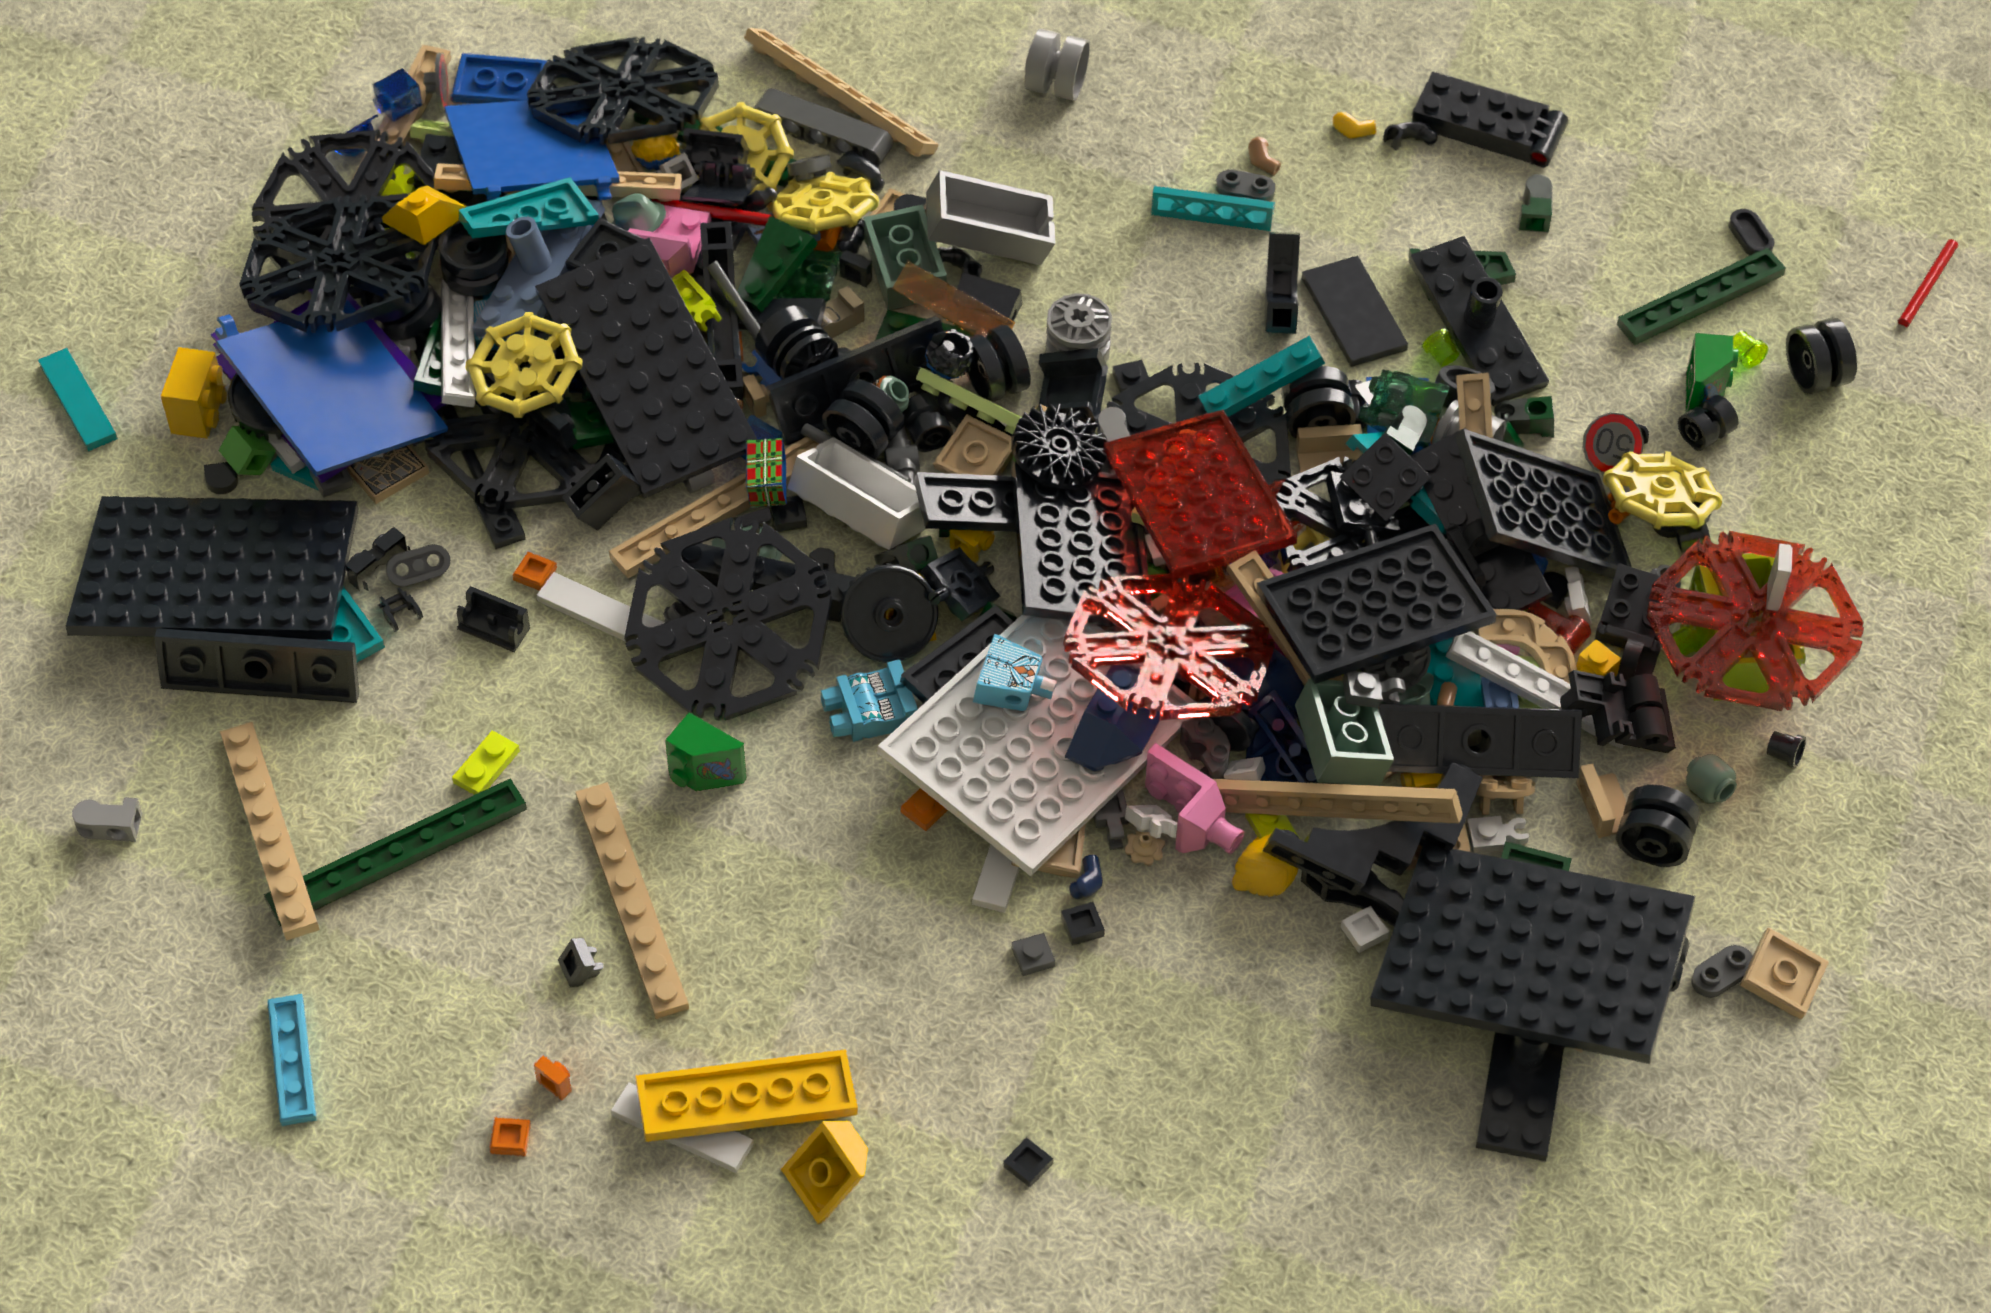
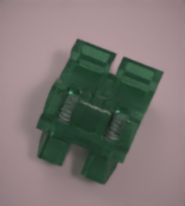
[1358,370,1450,448]

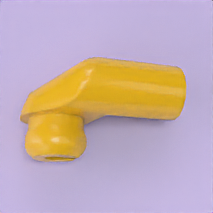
[1332,112,1376,139]

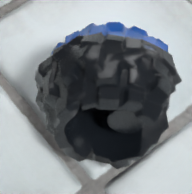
[925,329,975,380]

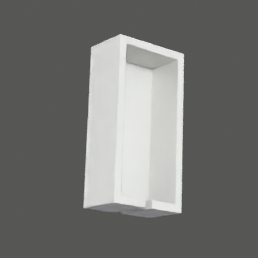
[788,437,925,550]

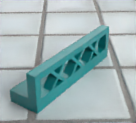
[1151,186,1275,232]

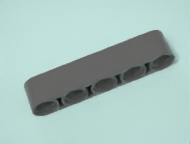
[754,88,894,167]

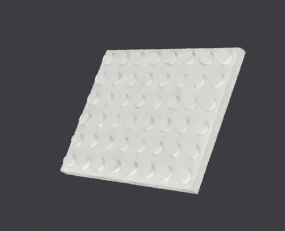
[877,615,1197,876]

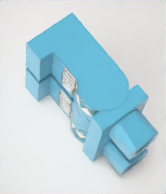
[821,659,918,742]

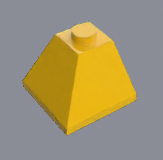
[382,186,466,245]
[781,1121,868,1224]

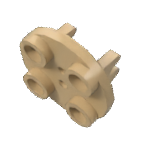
[1476,775,1535,815]

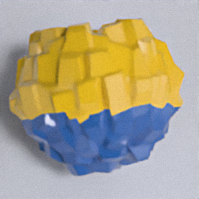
[631,123,680,170]

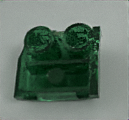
[775,249,842,303]

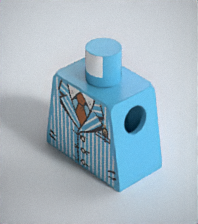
[973,634,1057,711]

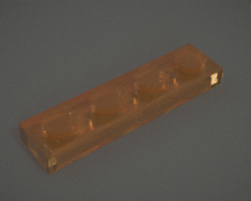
[892,261,1016,338]

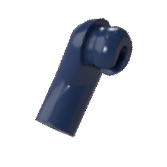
[1069,855,1103,900]

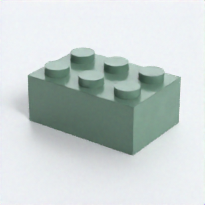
[864,204,947,310]
[1295,679,1394,786]

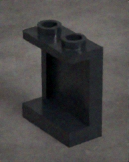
[1031,348,1108,426]

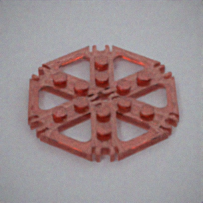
[1647,531,1864,711]
[1063,573,1275,720]

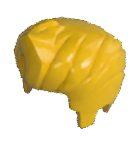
[1232,834,1298,897]

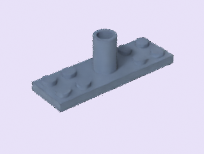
[472,200,605,339]

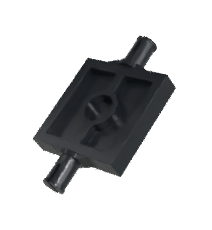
[1325,459,1400,546]
[920,547,1000,622]

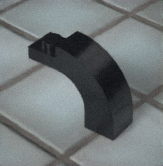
[1265,232,1300,334]

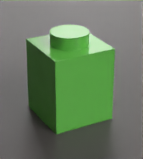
[218,426,276,475]

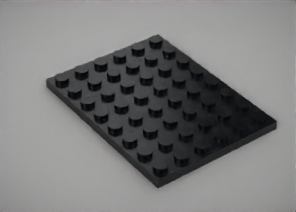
[65,496,358,640]
[1370,843,1695,1064]

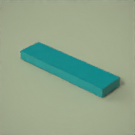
[38,348,118,452]

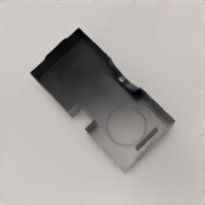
[345,527,411,591]

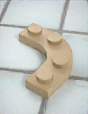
[1474,609,1577,684]

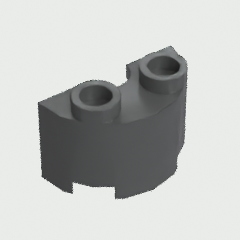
[1180,717,1231,779]

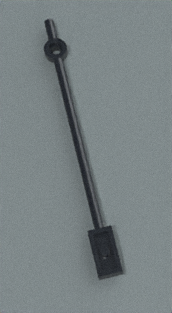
[413,334,526,549]

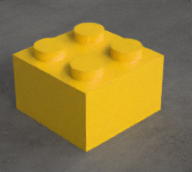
[161,347,227,439]

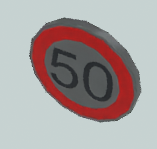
[423,53,449,112]
[1582,412,1644,474]

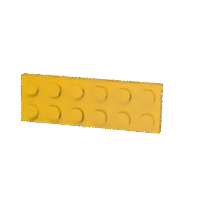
[636,1049,858,1142]

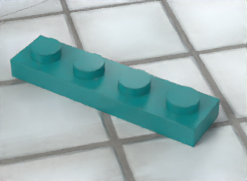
[1198,335,1325,424]

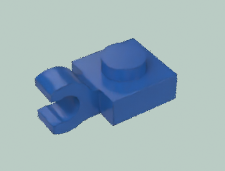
[742,350,781,387]

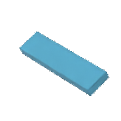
[267,994,317,1126]

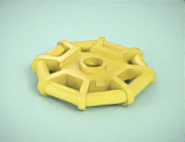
[694,102,794,196]
[767,172,879,234]
[465,312,583,418]
[1603,451,1722,529]

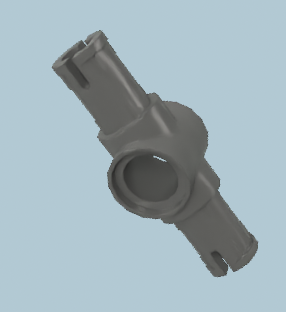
[884,426,920,486]

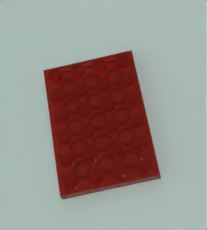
[1104,409,1297,579]

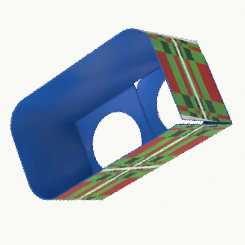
[746,438,786,508]

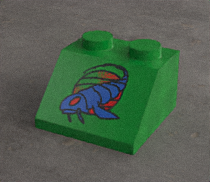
[1686,333,1738,412]
[665,712,747,791]

